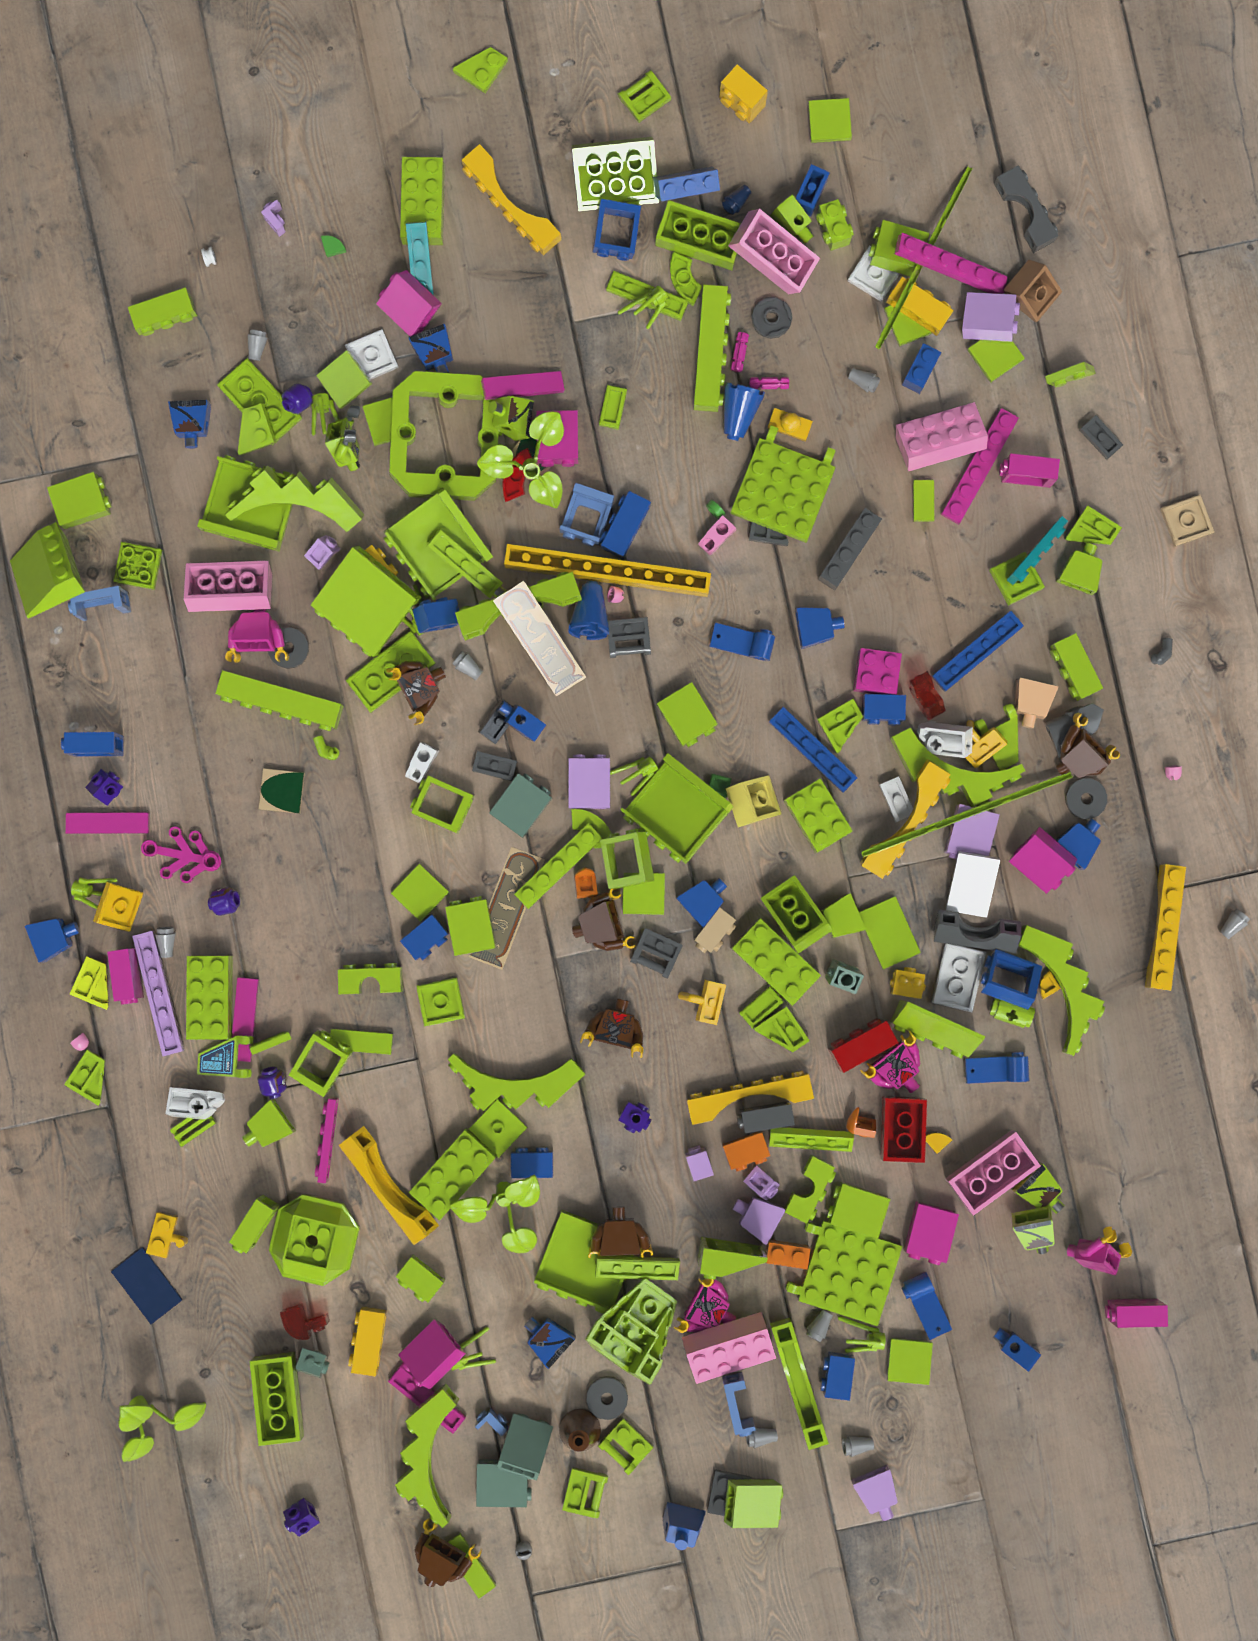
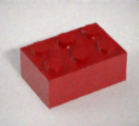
[828,1018,899,1073]
[880,1096,927,1163]

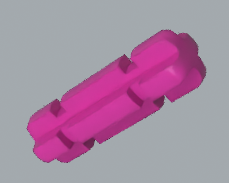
[731,332,749,372]
[749,377,789,389]

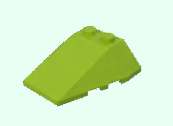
[585,1278,677,1385]

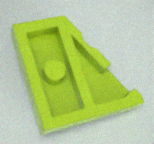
[453,47,508,94]
[1045,362,1096,388]
[238,403,277,455]
[1065,505,1122,545]
[817,699,863,753]
[753,1006,810,1052]
[64,1049,105,1106]

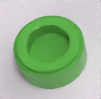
[706,500,725,519]

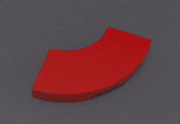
[502,448,532,502]

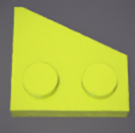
[70,956,109,1010]

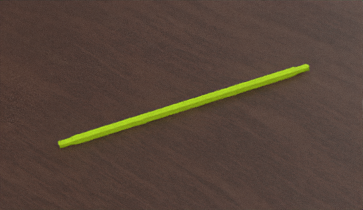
[875,165,973,349]
[861,772,1073,857]

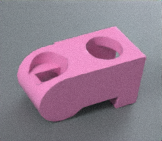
[698,515,736,555]

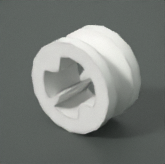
[201,247,217,267]

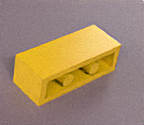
[886,276,954,336]
[348,1307,387,1377]

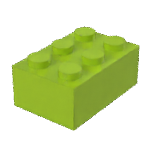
[784,778,853,854]
[760,875,832,954]

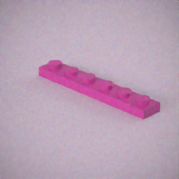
[894,233,1008,294]
[941,408,1019,525]

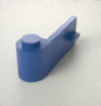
[709,623,775,661]
[965,1052,1030,1084]
[901,1272,952,1340]

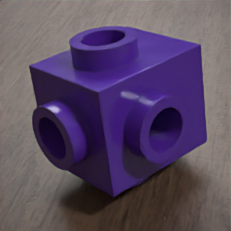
[85,769,123,806]
[618,1101,652,1133]
[283,1498,320,1537]

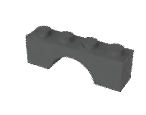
[994,165,1058,253]
[818,508,882,591]
[934,910,1021,953]

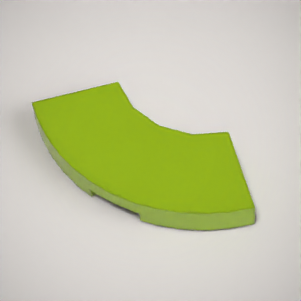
[670,252,702,306]
[571,809,615,849]

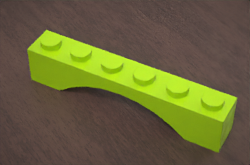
[455,572,582,641]
[770,1317,829,1450]

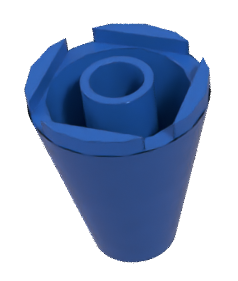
[724,382,765,441]
[568,581,609,640]

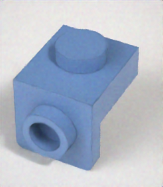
[475,1408,508,1436]

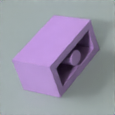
[685,1145,714,1181]

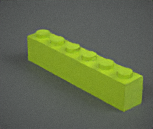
[694,285,731,412]
[215,670,344,731]

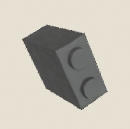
[737,1101,795,1133]

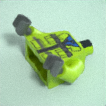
[325,405,361,471]

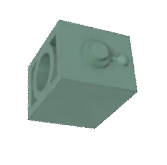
[825,959,864,994]
[295,1348,330,1378]

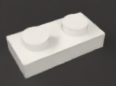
[879,776,913,823]

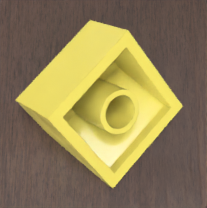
[725,775,781,828]

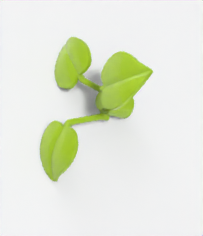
[477,411,564,509]
[450,1174,540,1253]
[118,1395,206,1462]

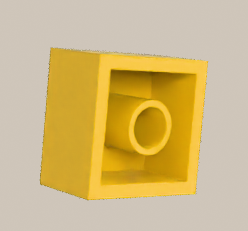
[719,64,768,124]

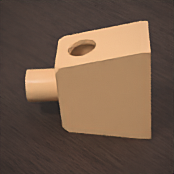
[1015,678,1058,729]

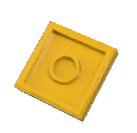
[93,882,143,932]

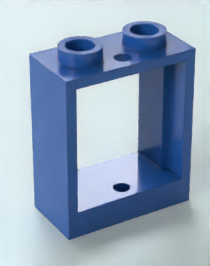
[592,199,641,261]
[61,732,124,757]
[980,949,1043,1010]

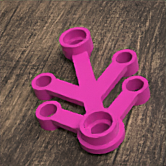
[141,826,221,883]

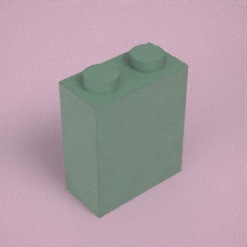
[489,773,552,838]
[497,1414,553,1481]
[476,1459,532,1508]

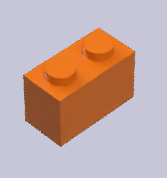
[722,1131,770,1172]
[766,1239,810,1270]

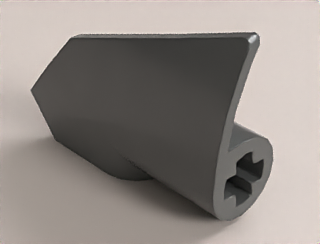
[1045,703,1104,758]

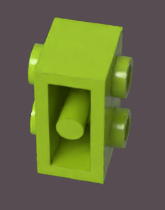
[816,199,854,251]

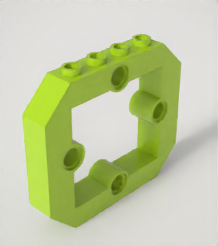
[389,371,502,501]

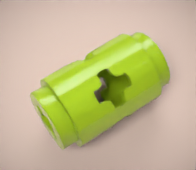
[989,997,1036,1028]

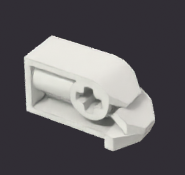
[917,721,973,758]
[165,1087,225,1119]

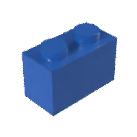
[796,164,830,217]
[902,343,942,394]
[412,597,459,633]
[862,694,906,725]
[400,915,449,961]
[511,1147,554,1178]
[820,1352,855,1401]

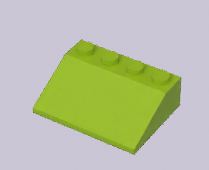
[572,137,659,211]
[10,522,85,619]
[890,1000,985,1059]
[697,1237,768,1279]

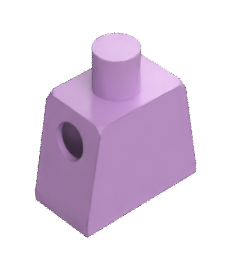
[732,1197,785,1245]
[851,1465,898,1521]

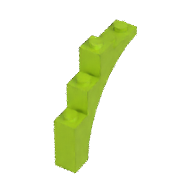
[225,465,364,532]
[890,727,1025,807]
[1018,925,1105,1056]
[448,1053,586,1111]
[395,1384,459,1528]

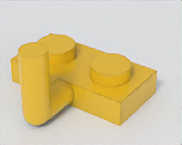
[965,720,1007,768]
[678,980,726,1025]
[146,1212,188,1258]

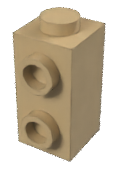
[694,907,736,953]

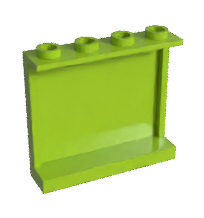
[197,455,295,552]
[383,488,493,600]
[311,546,422,657]
[620,753,733,864]
[534,1210,633,1314]

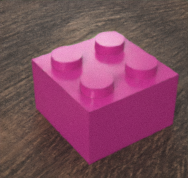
[853,648,902,695]

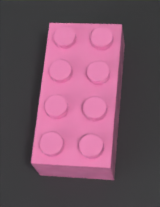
[728,209,820,295]
[896,402,988,472]
[184,561,272,612]
[945,1130,1041,1216]
[682,1312,776,1384]

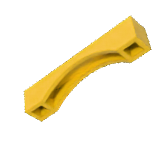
[462,144,561,256]
[860,759,951,879]
[1145,864,1186,991]
[686,1070,814,1125]
[339,1126,439,1245]

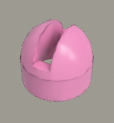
[607,586,624,603]
[1165,766,1182,780]
[70,1033,89,1051]

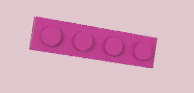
[315,1098,339,1183]

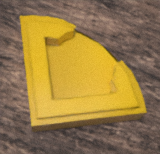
[1039,971,1061,999]
[926,1133,952,1154]

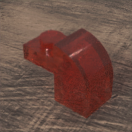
[909,671,946,721]
[280,1303,330,1340]

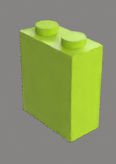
[868,220,930,276]
[47,472,112,530]
[656,682,718,748]
[445,896,496,956]
[826,1182,891,1239]
[724,1479,783,1528]

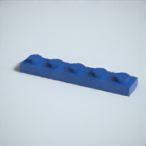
[932,611,1024,692]
[769,707,857,793]

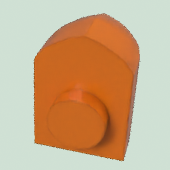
[574,867,598,899]
[846,1107,876,1138]

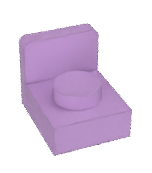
[261,200,285,237]
[304,535,341,570]
[743,1165,780,1201]

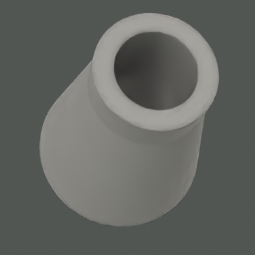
[247,330,268,361]
[848,368,880,393]
[452,651,483,680]
[1219,909,1250,939]
[155,927,176,958]
[806,1309,833,1342]
[746,1428,778,1449]
[842,1436,874,1457]

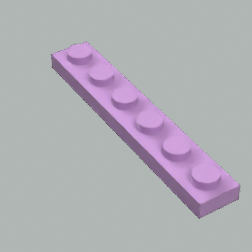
[132,931,184,1056]

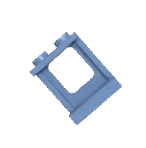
[560,483,614,547]
[68,586,131,621]
[722,1372,756,1437]

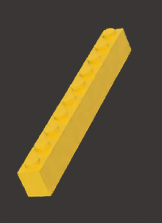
[504,544,711,597]

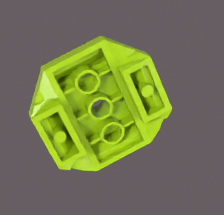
[269,1194,360,1286]

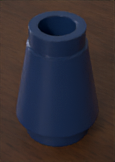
[722,185,751,215]

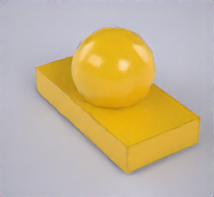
[767,408,813,442]

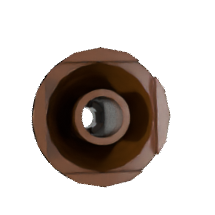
[559,1409,601,1452]

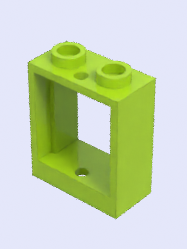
[410,776,475,834]
[600,829,654,889]
[288,1030,353,1097]
[229,1195,281,1254]

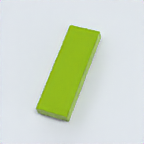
[330,1029,393,1055]
[448,1533,496,1599]

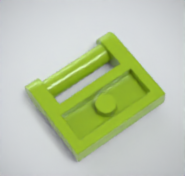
[617,70,671,123]
[598,1417,654,1475]
[562,1467,609,1518]

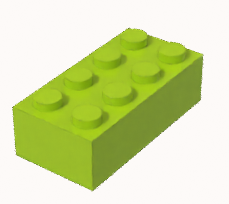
[400,157,445,245]
[655,200,741,271]
[731,918,821,1006]
[186,956,233,1040]
[409,1128,497,1221]
[249,1352,304,1446]

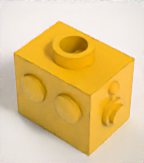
[890,967,926,999]

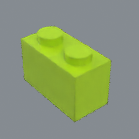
[396,1254,445,1303]

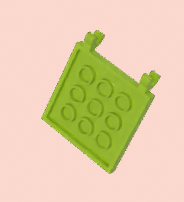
[730,425,836,543]
[786,1220,903,1326]

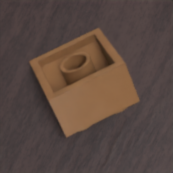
[1003,260,1062,322]

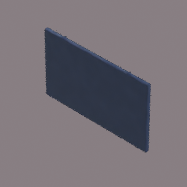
[111,1247,182,1324]

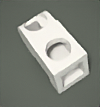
[405,742,439,784]

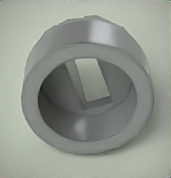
[515,1541,532,1560]

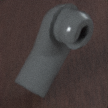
[1151,638,1173,665]

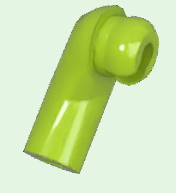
[313,735,340,760]

